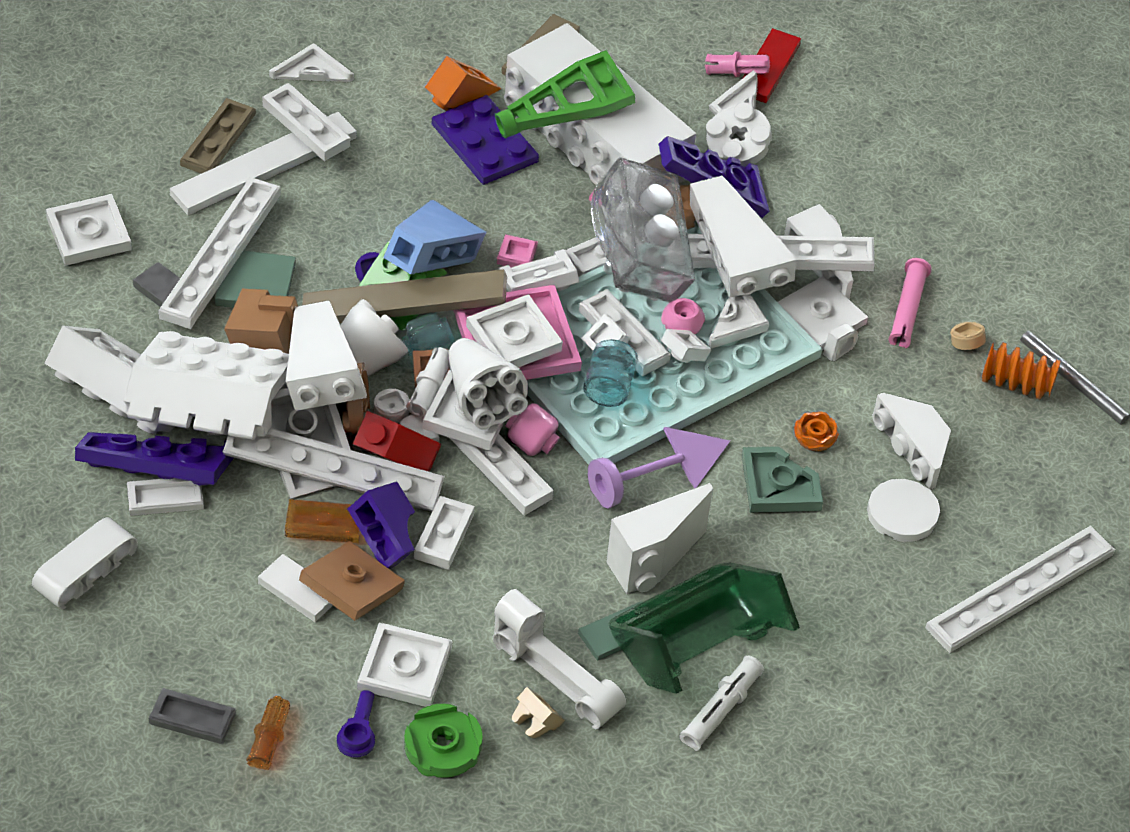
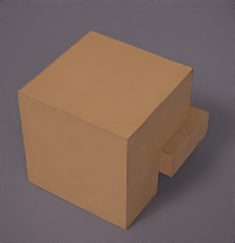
[224,288,298,354]

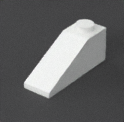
[784,204,853,299]

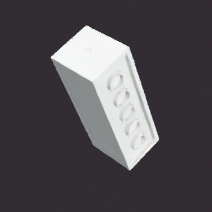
[504,23,696,210]

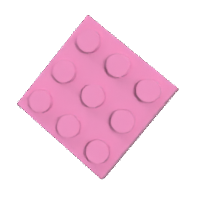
[453,285,582,380]

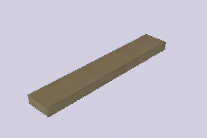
[302,269,507,323]

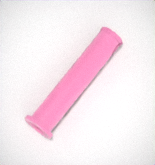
[889,258,932,348]

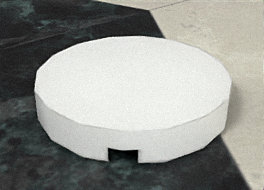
[867,479,940,542]

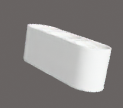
[32,517,138,610]

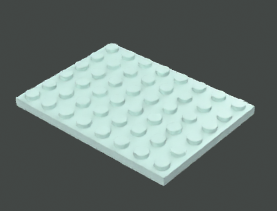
[527,221,822,465]

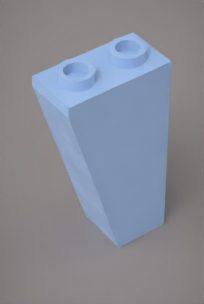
[383,200,486,274]

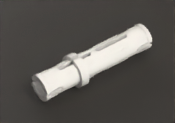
[680,655,764,751]

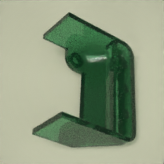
[608,562,800,694]

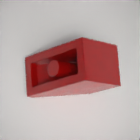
[353,411,442,472]

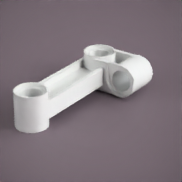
[493,589,626,730]

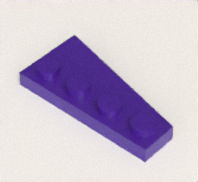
[658,136,770,218]
[75,432,234,485]

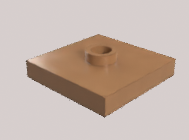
[299,541,405,621]

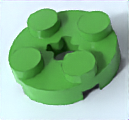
[404,704,483,778]

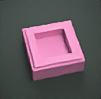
[497,235,538,267]

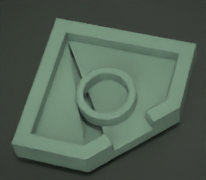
[742,447,823,513]

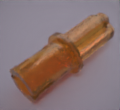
[246,696,290,770]

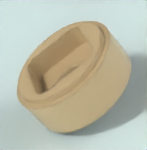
[950,322,986,350]

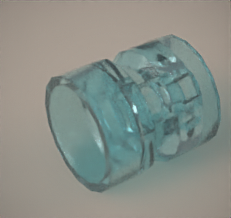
[583,339,638,407]

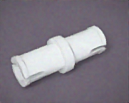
[406,347,450,417]

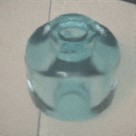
[401,312,455,357]

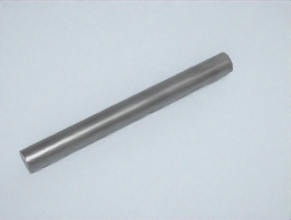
[1020,331,1130,425]

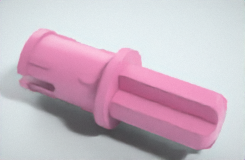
[705,52,770,77]

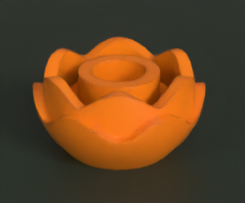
[794,411,839,451]

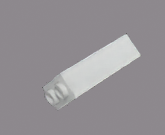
[690,176,796,298]
[286,301,367,411]

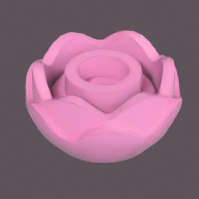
[661,298,705,334]

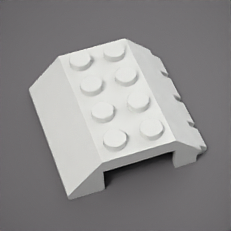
[124,331,289,440]

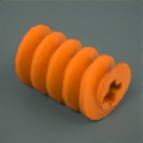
[982,342,1060,400]

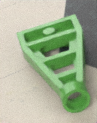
[495,50,635,138]

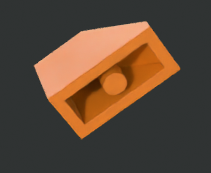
[425,56,501,111]

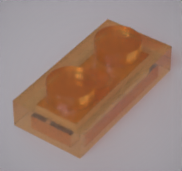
[285,499,360,543]

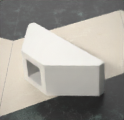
[872,393,951,490]

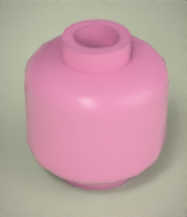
[505,403,560,456]

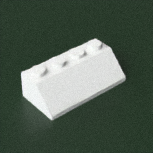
[45,326,175,434]

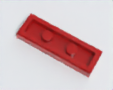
[742,28,801,103]

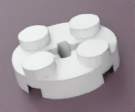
[706,103,772,167]

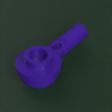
[337,690,375,757]

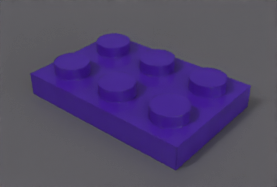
[431,95,539,185]

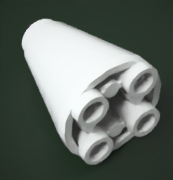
[340,299,408,376]
[449,338,528,430]

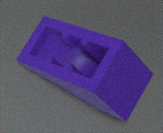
[347,481,415,569]

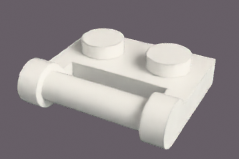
[499,249,579,292]

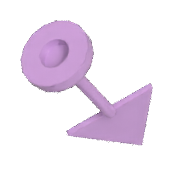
[588,427,730,508]

